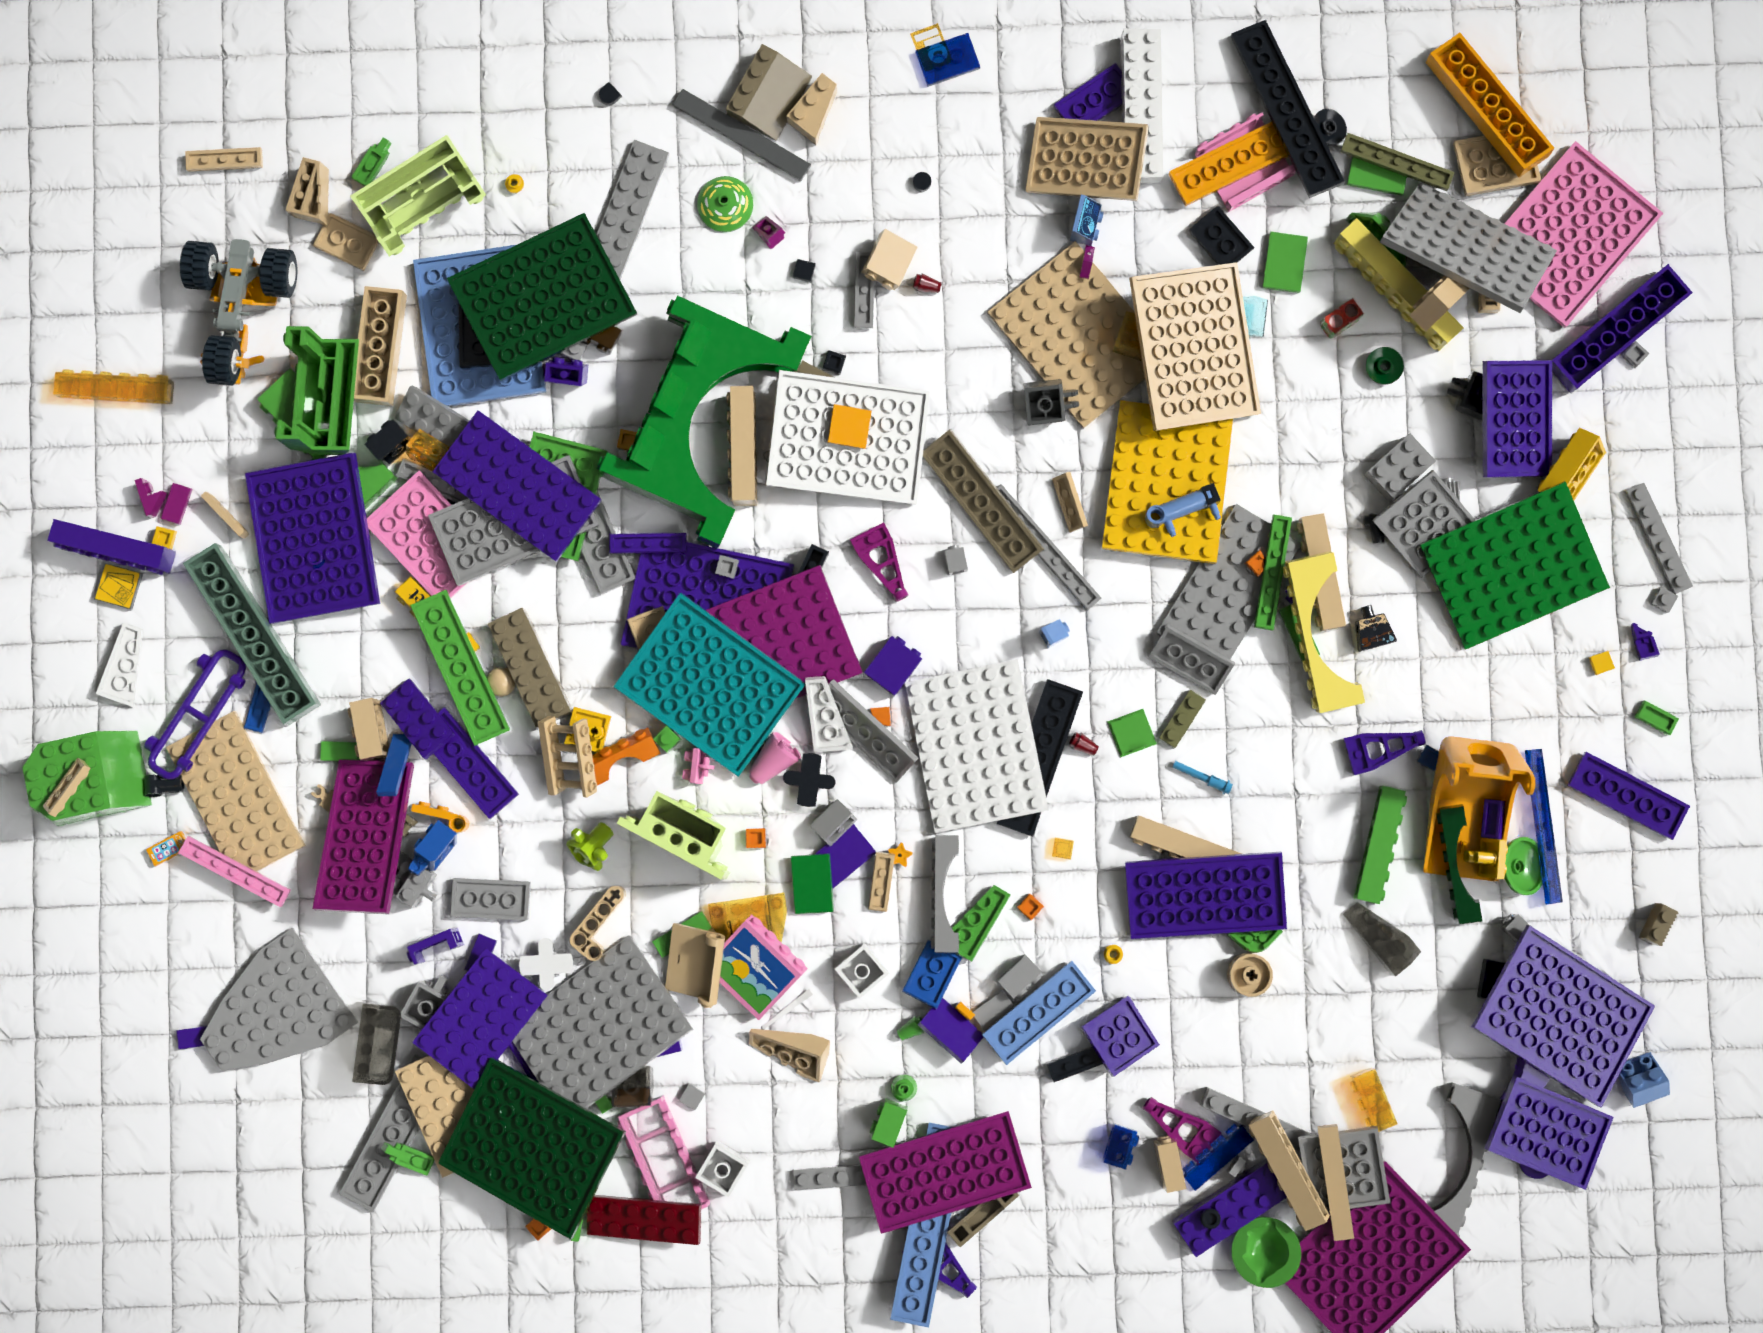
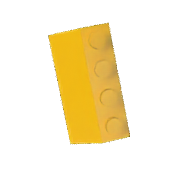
[1538,427,1606,500]

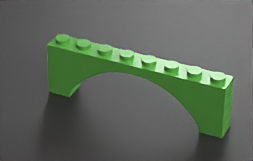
[257,368,398,510]

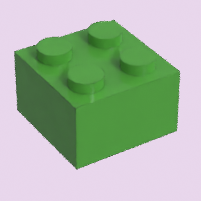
[869,1098,908,1148]

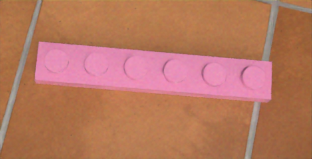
[179,836,291,907]

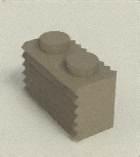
[1638,903,1679,946]

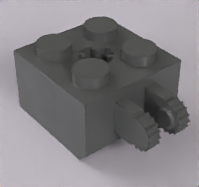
[1023,379,1079,426]

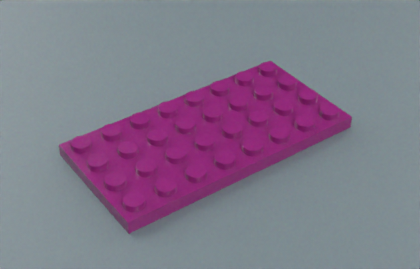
[312,760,414,915]
[859,1111,1032,1234]

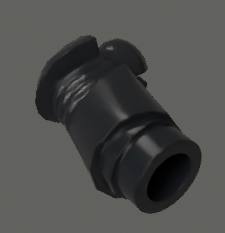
[1363,513,1385,544]

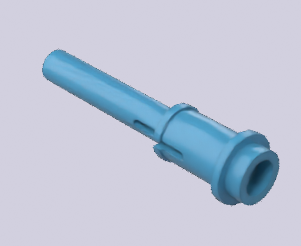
[1173,760,1233,795]

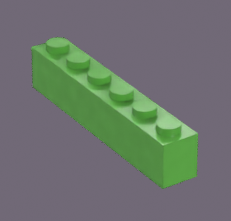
[1353,785,1407,904]

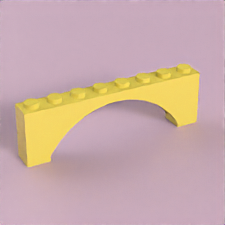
[1283,551,1365,713]

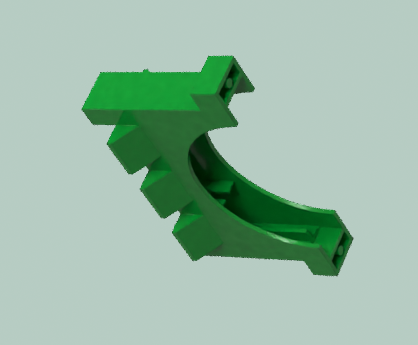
[596,295,812,549]

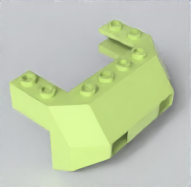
[350,135,486,257]

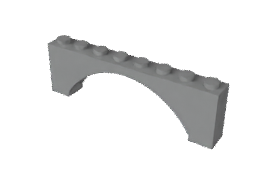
[1432,1082,1502,1237]

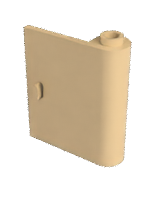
[665,923,725,1008]

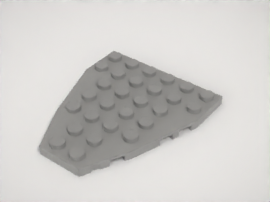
[200,928,359,1071]

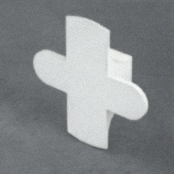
[519,938,573,991]

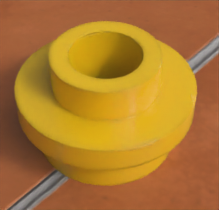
[505,174,524,193]
[1104,945,1123,964]

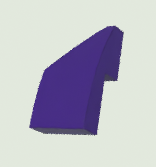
[1631,623,1660,661]

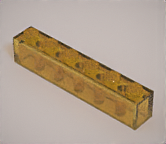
[53,369,174,404]

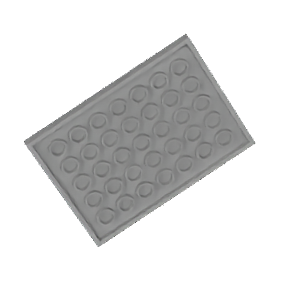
[1380,182,1557,314]
[513,935,694,1109]

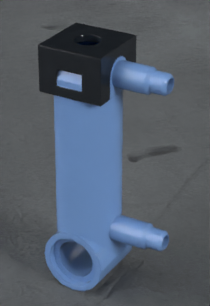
[1145,483,1221,537]

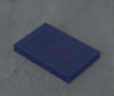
[915,33,981,87]

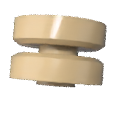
[1227,953,1273,997]

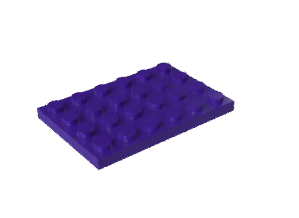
[1482,360,1552,477]
[412,948,548,1090]
[1484,1075,1614,1190]

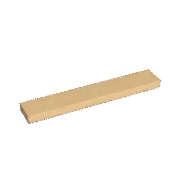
[1317,1124,1354,1241]

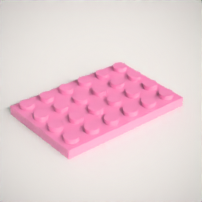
[367,470,468,598]

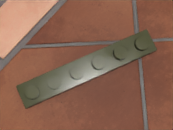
[1340,133,1455,192]

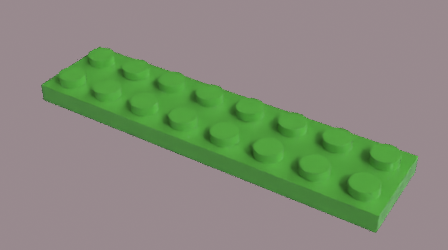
[410,589,511,746]

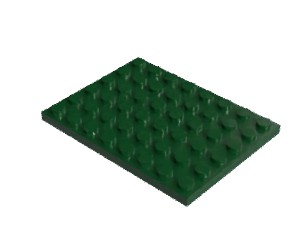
[447,212,637,381]
[438,1057,626,1239]

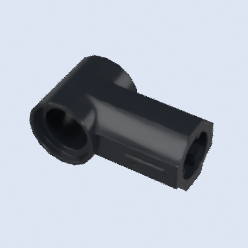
[144,775,185,797]

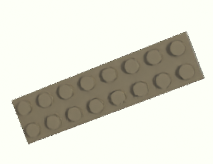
[923,429,1044,573]

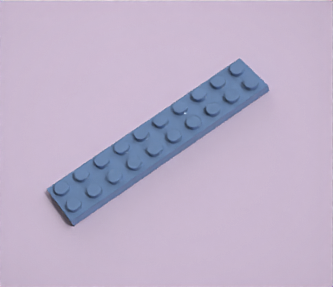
[890,1122,954,1328]

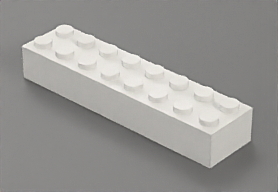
[1120,28,1164,183]

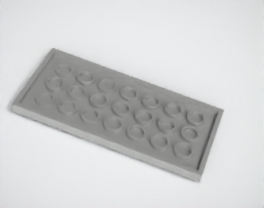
[428,455,599,586]
[1156,503,1301,659]

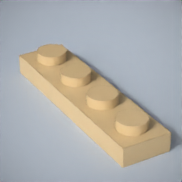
[185,147,263,172]

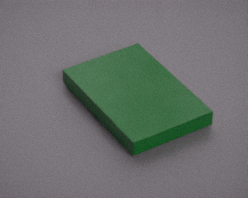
[791,853,834,914]

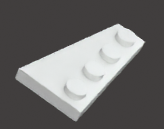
[96,622,143,707]
[805,676,853,752]

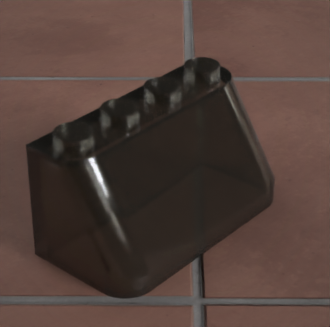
[352,1000,401,1085]

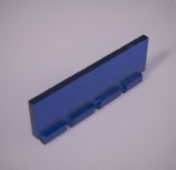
[1182,1123,1254,1191]

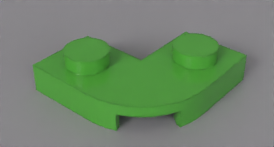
[1227,930,1283,953]

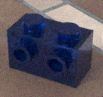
[1102,1122,1139,1170]

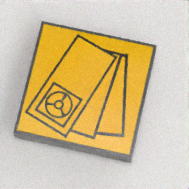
[94,563,143,610]

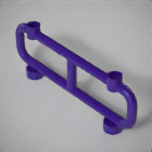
[144,649,246,780]

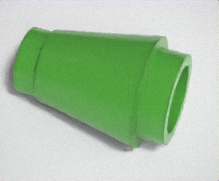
[897,1016,924,1041]

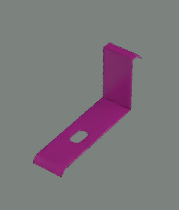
[1079,245,1095,279]

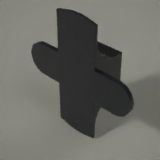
[783,753,836,807]

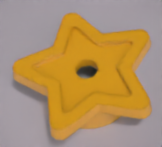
[888,842,913,867]

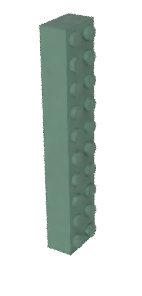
[183,543,321,726]

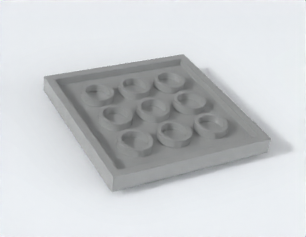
[1373,470,1475,578]
[1298,1126,1390,1212]

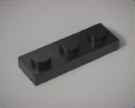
[1047,1047,1103,1083]

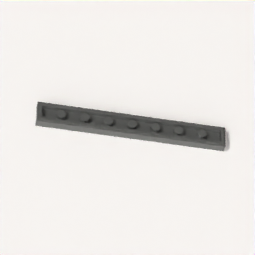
[673,89,811,182]

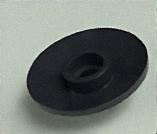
[1314,109,1347,145]

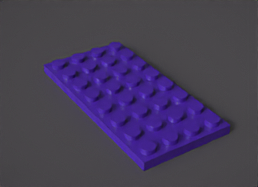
[433,410,602,562]
[1125,851,1287,939]

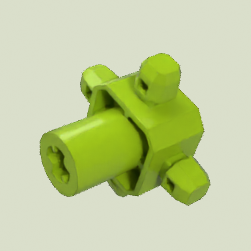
[566,822,614,871]

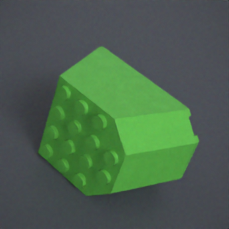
[22,731,152,826]

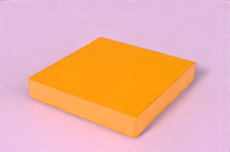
[827,404,872,449]

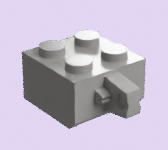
[399,975,449,1029]

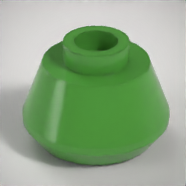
[891,1074,917,1101]

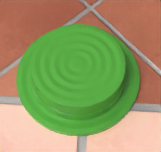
[1232,1217,1301,1288]

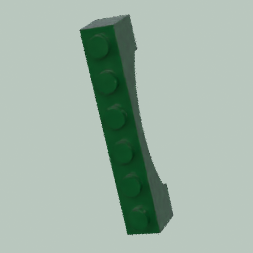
[1436,804,1483,925]

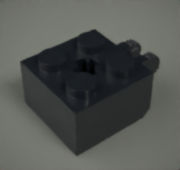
[1447,371,1483,421]

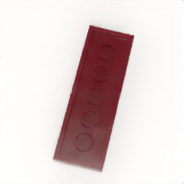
[587,1195,702,1245]

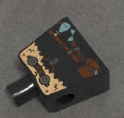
[1355,605,1397,652]

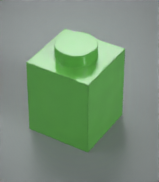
[653,725,682,753]

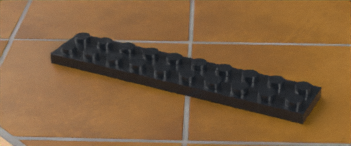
[1230,19,1345,198]

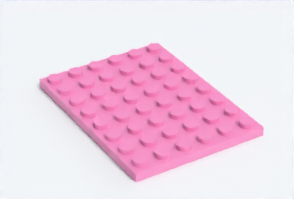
[1504,141,1664,328]

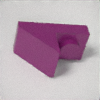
[752,216,785,249]
[134,478,167,518]

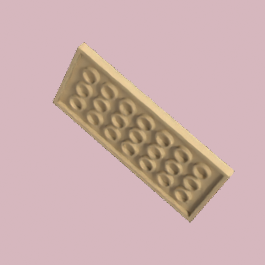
[166,711,306,872]

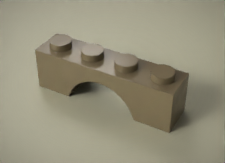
[947,1192,1020,1248]

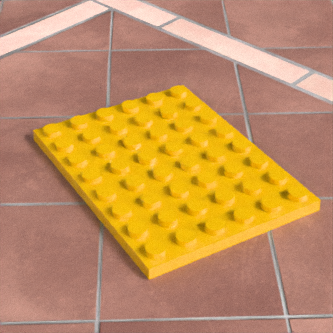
[1102,400,1233,564]

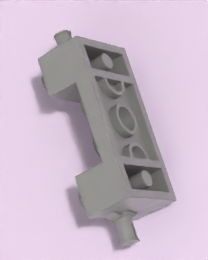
[393,851,437,908]

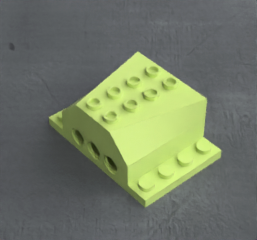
[616,791,730,880]

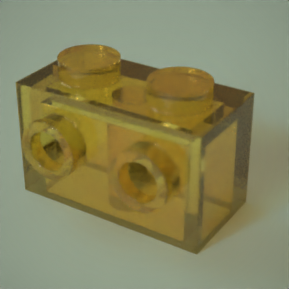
[406,429,450,471]

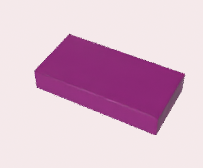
[161,483,193,525]

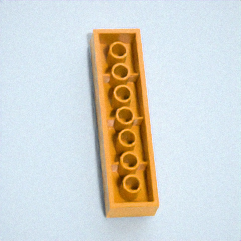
[1426,33,1554,178]

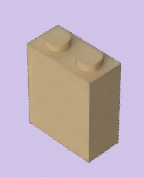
[861,229,918,290]
[1153,1135,1186,1193]

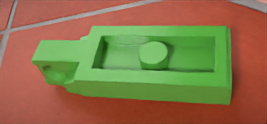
[351,137,392,187]
[381,1142,435,1176]

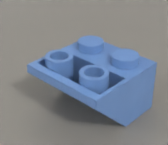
[1618,1052,1670,1108]

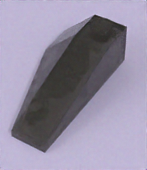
[1343,902,1422,977]

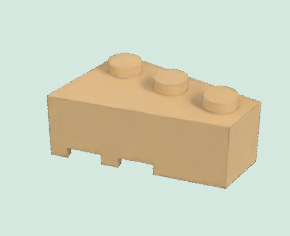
[786,73,837,146]

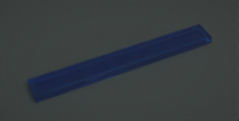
[1525,749,1563,905]

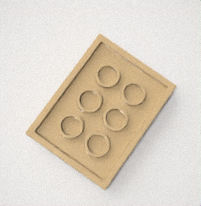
[1453,136,1541,196]

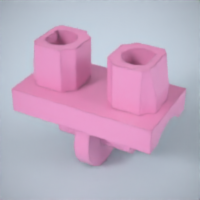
[682,748,715,784]

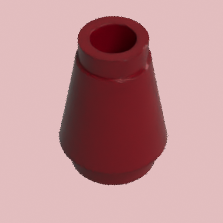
[913,273,942,293]
[1069,732,1099,756]

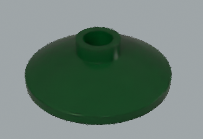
[1366,347,1404,385]

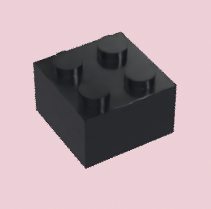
[364,419,416,468]

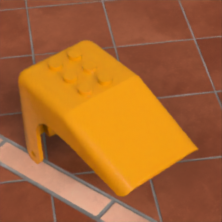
[1423,736,1535,882]

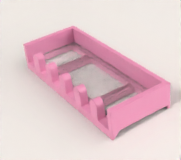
[617,1095,710,1210]

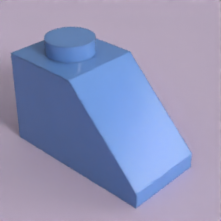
[1039,619,1070,648]

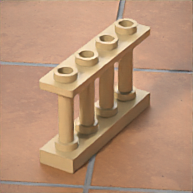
[538,716,597,798]

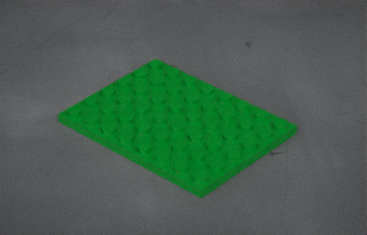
[1419,481,1610,650]

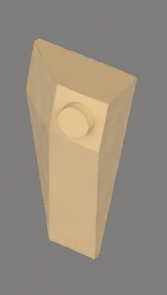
[749,1029,830,1082]

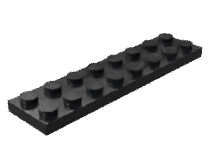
[996,679,1084,837]

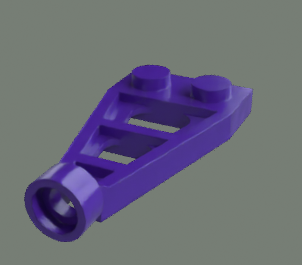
[1343,730,1426,776]
[902,1242,977,1298]

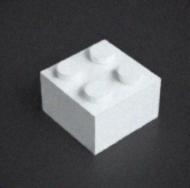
[835,943,890,999]
[695,1141,750,1198]

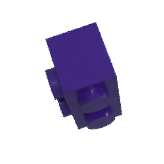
[544,357,589,386]

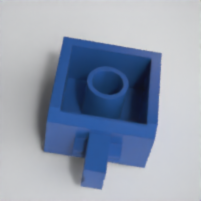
[408,820,457,876]

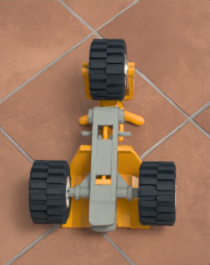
[180,239,298,386]

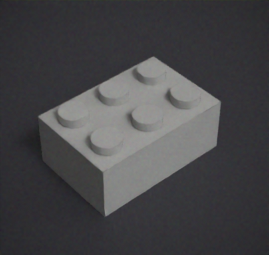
[1364,433,1436,503]

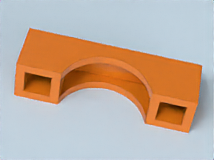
[592,727,661,786]

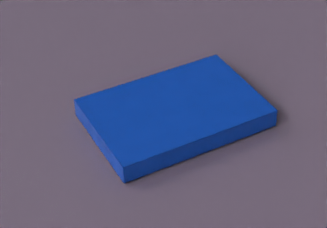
[902,940,962,1009]

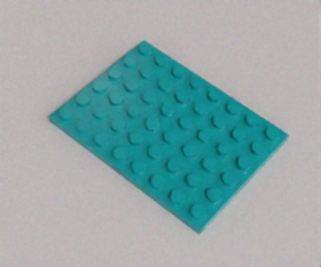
[613,593,806,777]

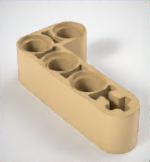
[570,886,626,961]

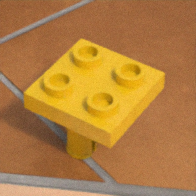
[564,707,612,752]
[1463,838,1508,879]

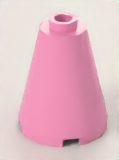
[749,732,801,784]

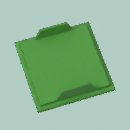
[1107,709,1157,757]

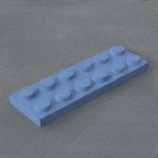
[982,960,1096,1065]

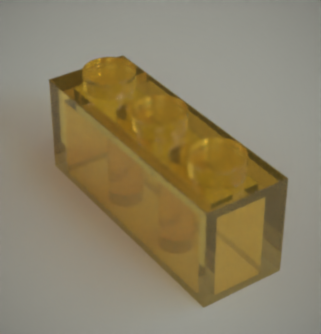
[1349,1067,1398,1132]

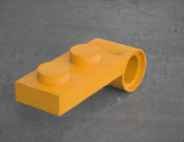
[411,801,469,833]

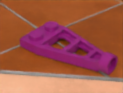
[850,522,909,602]
[1142,1096,1222,1165]

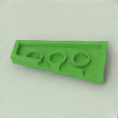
[952,885,1011,962]

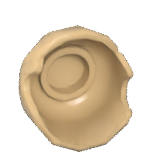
[487,666,515,697]

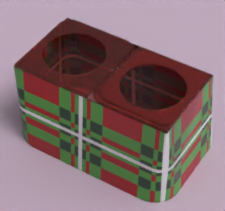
[1320,298,1364,338]

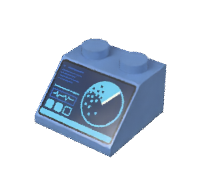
[1070,194,1104,246]

